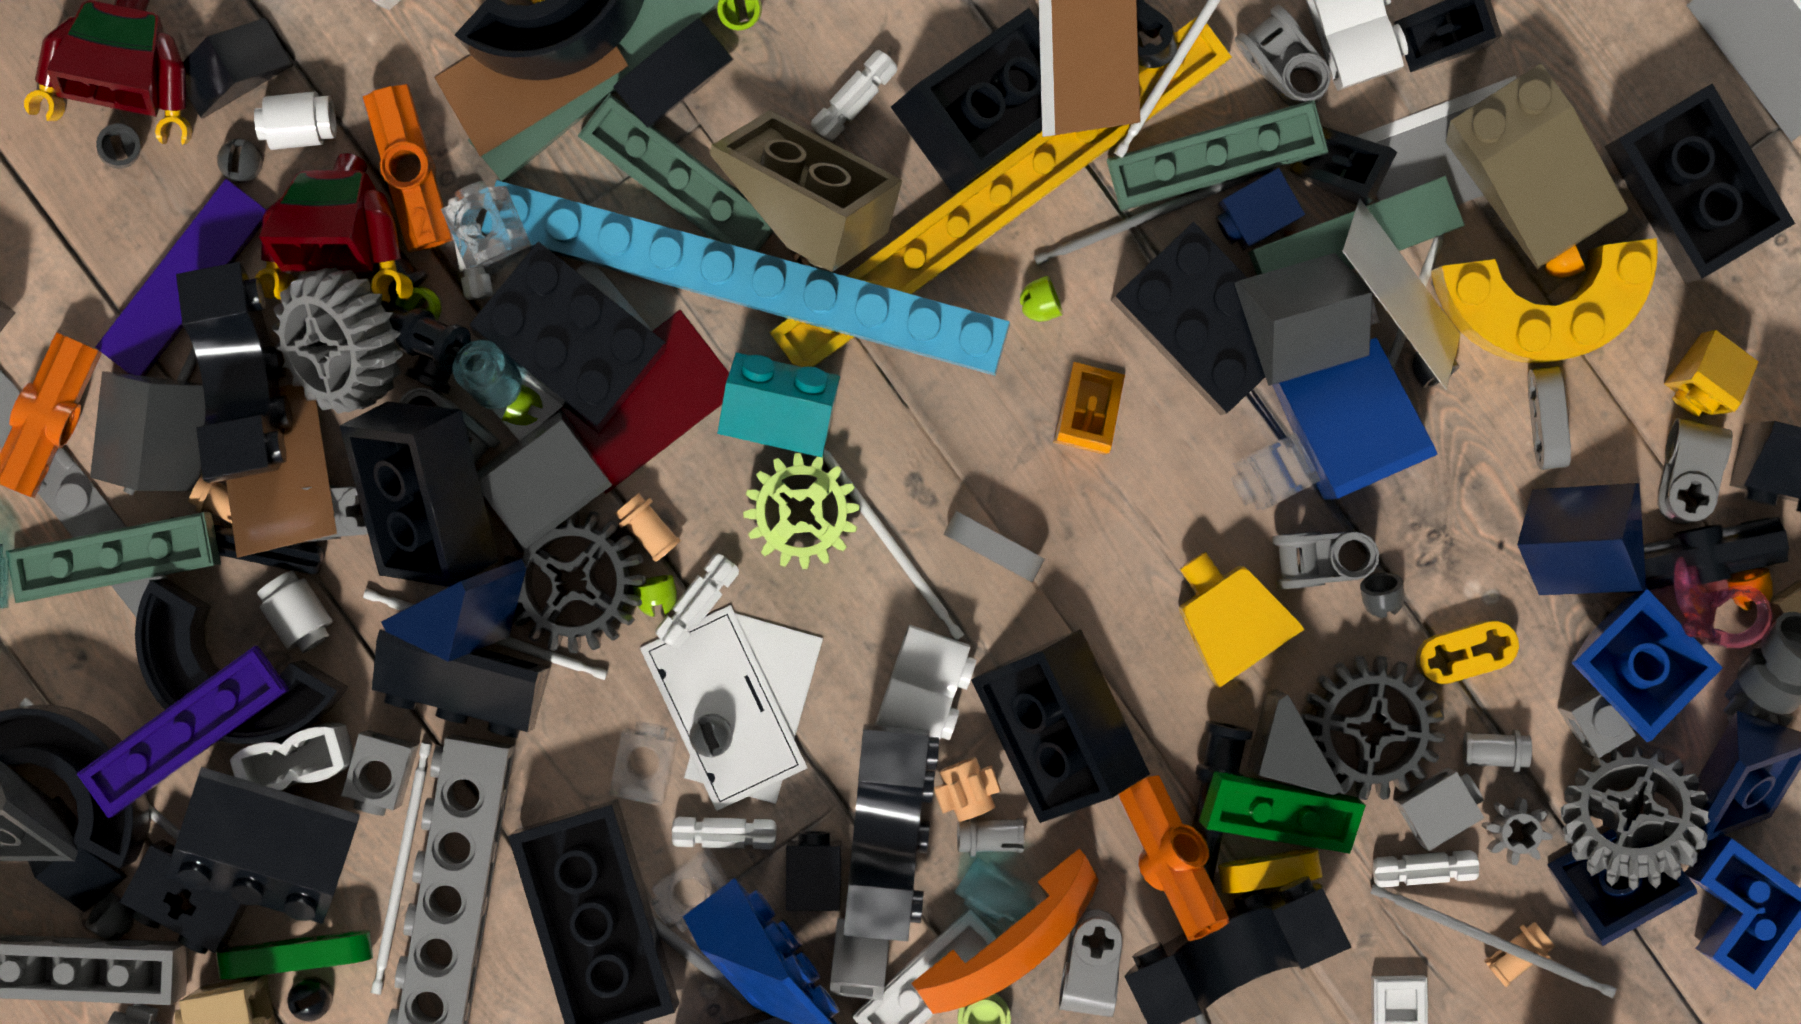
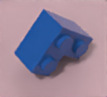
[1685,835,1801,990]

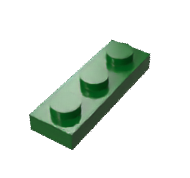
[1199,771,1366,854]

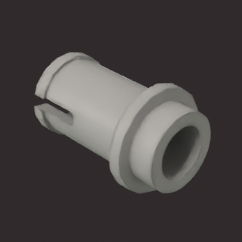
[1463,730,1532,772]
[957,817,1024,858]

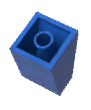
[1272,337,1438,499]

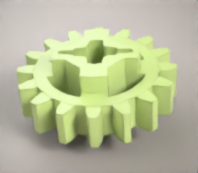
[743,453,860,569]

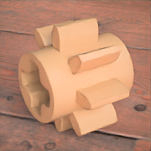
[934,757,1001,822]

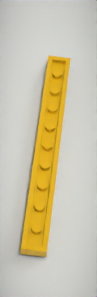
[769,16,1232,367]

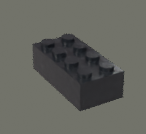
[508,799,679,1024]

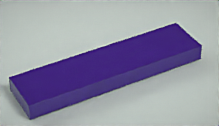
[95,179,267,376]
[77,646,290,818]

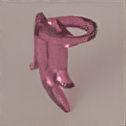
[1674,557,1773,648]

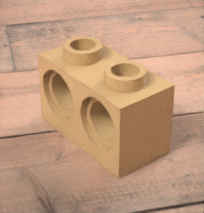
[175,975,276,1024]

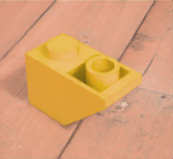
[1664,330,1759,417]

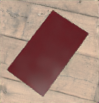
[555,310,729,495]

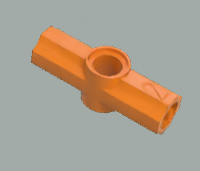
[363,84,454,253]
[0,332,102,498]
[1118,775,1230,941]

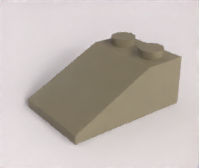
[1446,63,1628,269]
[710,110,903,272]

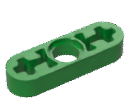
[216,930,373,979]

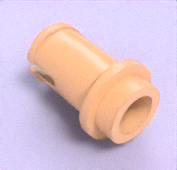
[188,475,232,524]
[614,493,681,562]
[1484,922,1556,987]

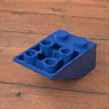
[683,878,840,1024]

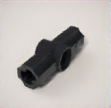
[1626,517,1789,594]

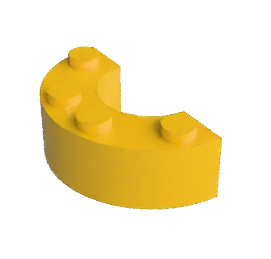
[1431,238,1658,363]

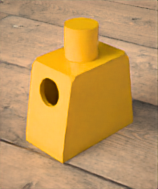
[1178,551,1305,687]

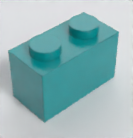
[717,352,840,457]

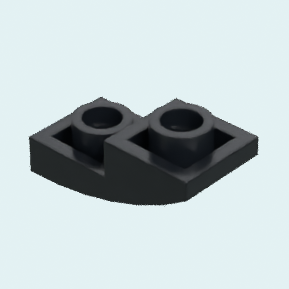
[613,18,734,128]

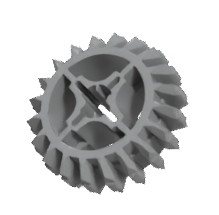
[272,267,404,414]
[1561,745,1710,891]

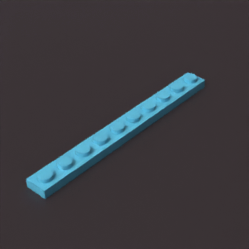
[481,180,1010,376]

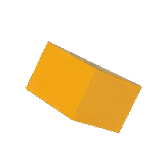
[1053,362,1125,455]

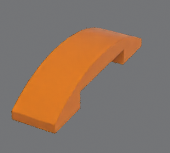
[911,849,1099,1014]

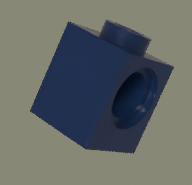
[1216,168,1305,251]

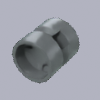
[1737,612,1801,714]

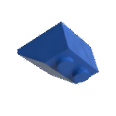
[1571,589,1723,742]

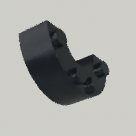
[455,0,644,80]
[176,262,293,483]
[135,579,348,744]
[0,704,149,868]
[843,724,939,941]
[1124,876,1352,1024]

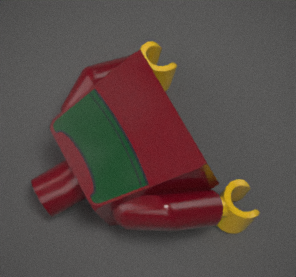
[24,0,193,145]
[255,153,413,302]

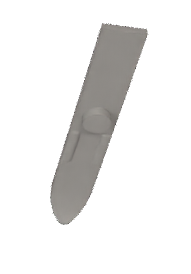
[0,370,168,617]

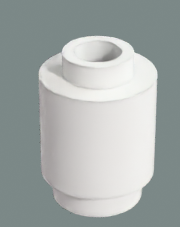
[254,91,337,150]
[257,570,333,653]

